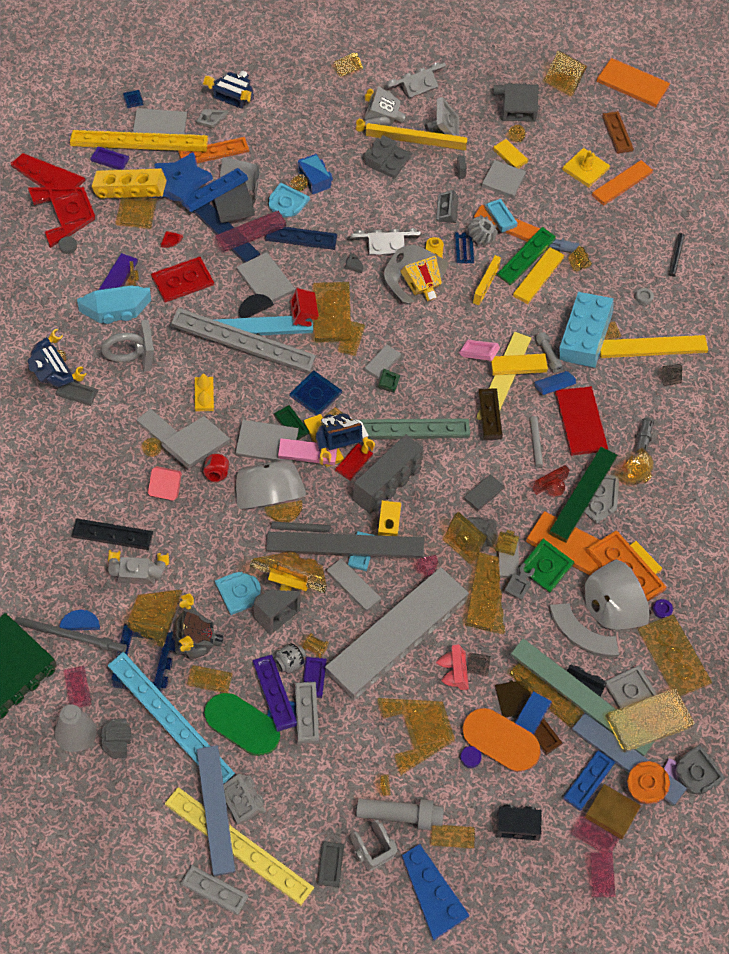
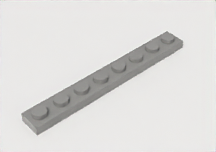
[171,308,316,374]

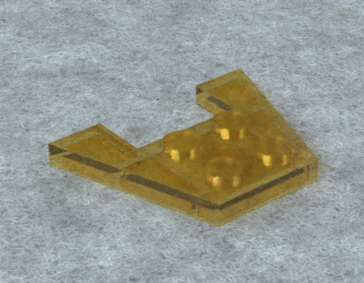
[250,552,327,594]
[378,698,455,775]

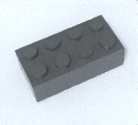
[353,434,423,514]

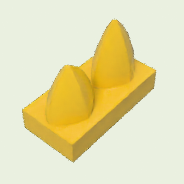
[195,373,214,412]

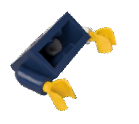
[316,413,375,465]

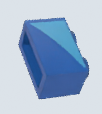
[298,154,333,195]

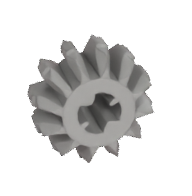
[467,215,498,246]

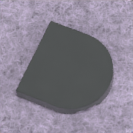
[676,744,725,794]

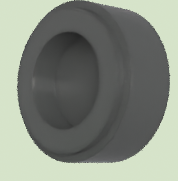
[59,237,77,254]

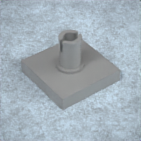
[428,97,459,136]

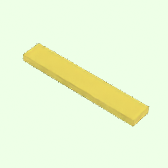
[476,332,531,420]

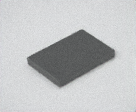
[214,182,255,223]

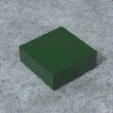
[377,369,400,393]

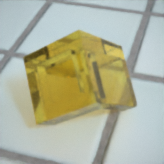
[334,53,363,77]

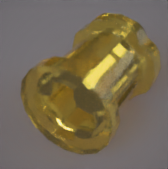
[303,633,329,658]

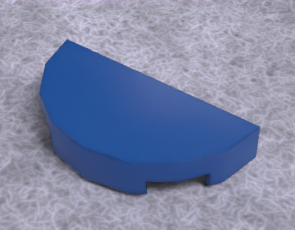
[60,609,100,630]

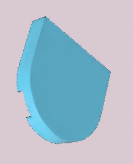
[269,182,310,217]
[215,572,261,616]

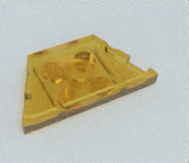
[128,590,182,647]

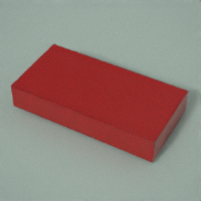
[335,443,373,481]

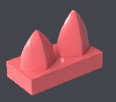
[436,644,469,690]

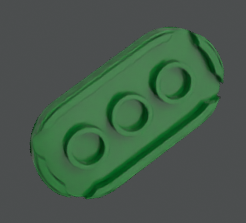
[205,693,280,756]

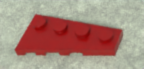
[11,153,86,187]

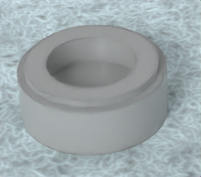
[635,288,654,305]

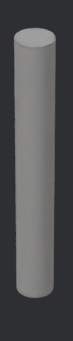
[530,416,543,467]

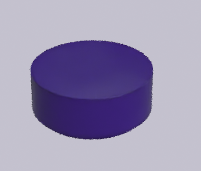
[653,599,673,619]
[460,746,482,768]

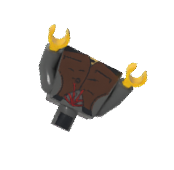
[175,594,223,659]

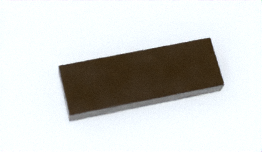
[478,388,503,440]

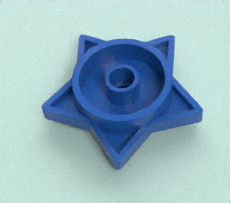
[150,152,213,204]

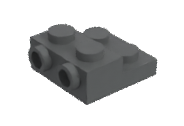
[364,135,412,179]

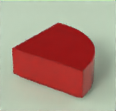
[161,231,183,248]

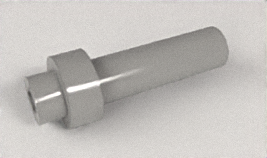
[357,798,444,831]

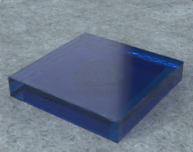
[290,370,342,415]

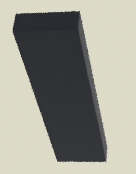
[72,518,153,550]

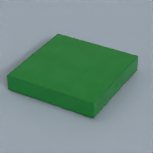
[524,538,575,593]

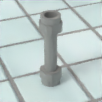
[536,332,563,373]

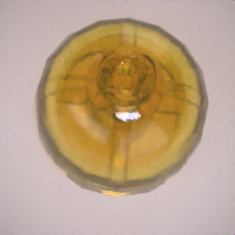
[616,447,654,485]

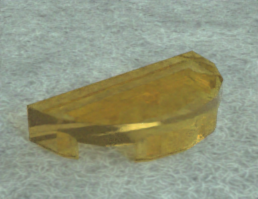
[264,500,302,522]

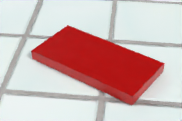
[555,386,608,456]

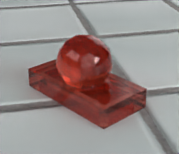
[533,465,570,497]

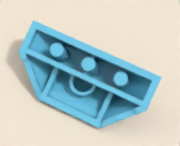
[77,286,151,324]

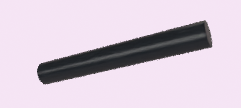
[669,233,685,277]

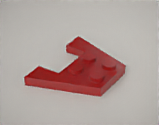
[28,187,96,248]

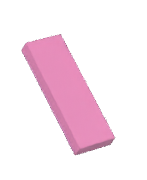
[278,438,337,465]

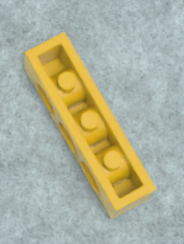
[92,169,167,198]

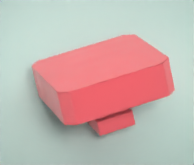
[148,466,182,500]

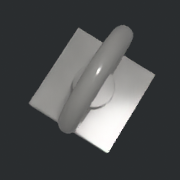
[102,320,154,372]

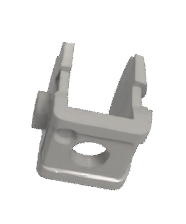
[350,819,397,871]

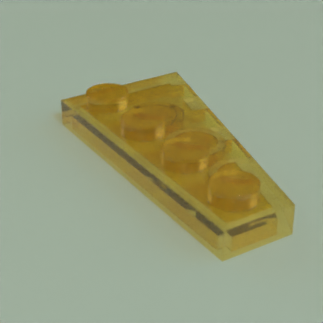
[465,552,505,635]

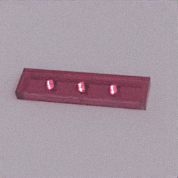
[215,211,286,252]

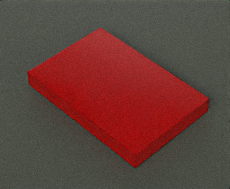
[151,256,215,303]

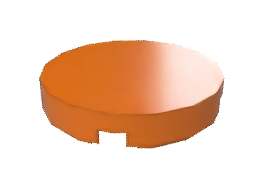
[627,761,670,804]

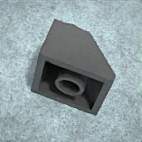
[254,590,301,635]

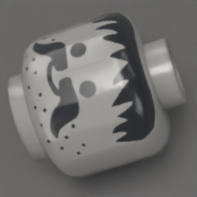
[274,643,306,674]

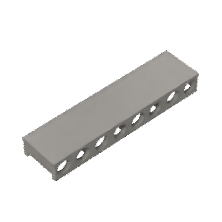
[325,567,469,701]

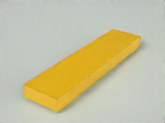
[513,247,565,304]

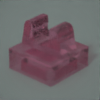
[416,554,438,579]

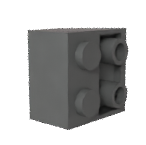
[502,84,539,122]

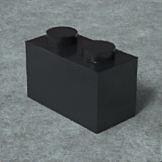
[496,805,542,841]

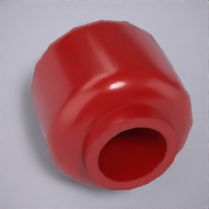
[203,454,230,482]

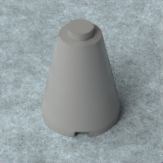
[54,704,97,752]

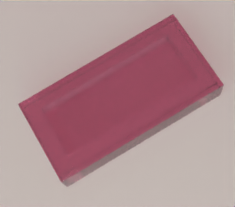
[64,666,92,708]
[572,815,620,857]
[590,852,616,898]

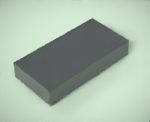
[56,382,98,406]
[464,474,504,512]
[318,841,344,888]

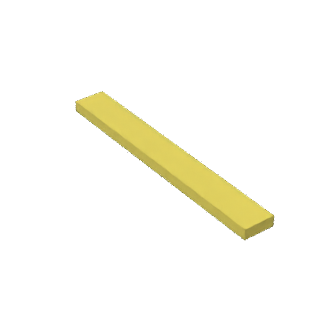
[165,787,314,906]

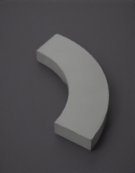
[549,603,619,657]

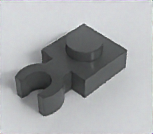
[504,563,535,601]

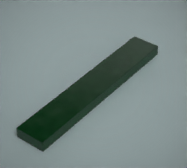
[549,447,618,543]

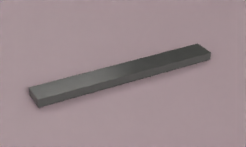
[266,531,425,558]

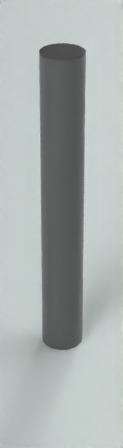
[271,521,330,533]

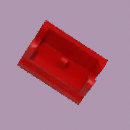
[290,288,319,327]

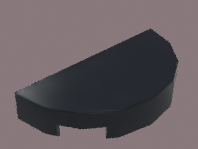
[239,294,274,318]

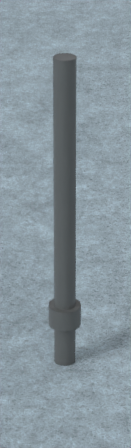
[15,617,127,653]

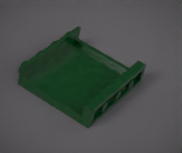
[0,612,57,719]

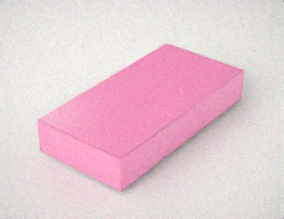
[459,340,500,361]

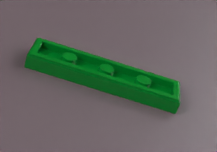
[497,227,556,286]

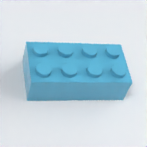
[560,292,614,368]

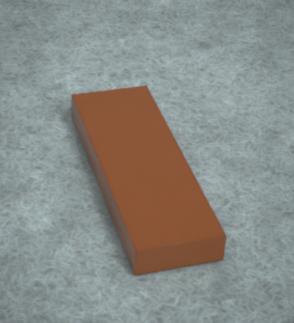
[602,111,634,154]

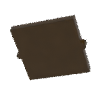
[495,679,531,718]

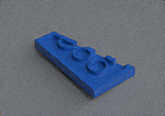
[402,844,470,941]

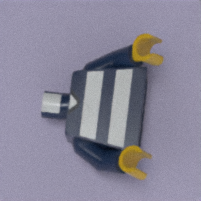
[203,71,254,109]
[27,329,87,387]

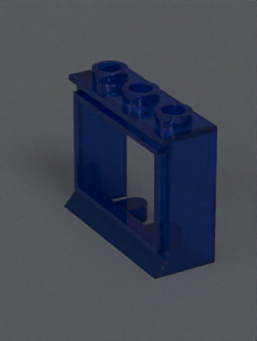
[111,624,175,693]

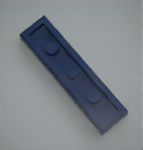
[265,224,338,250]

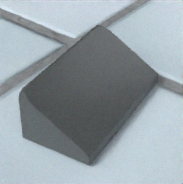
[436,190,459,223]

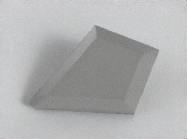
[197,109,229,128]

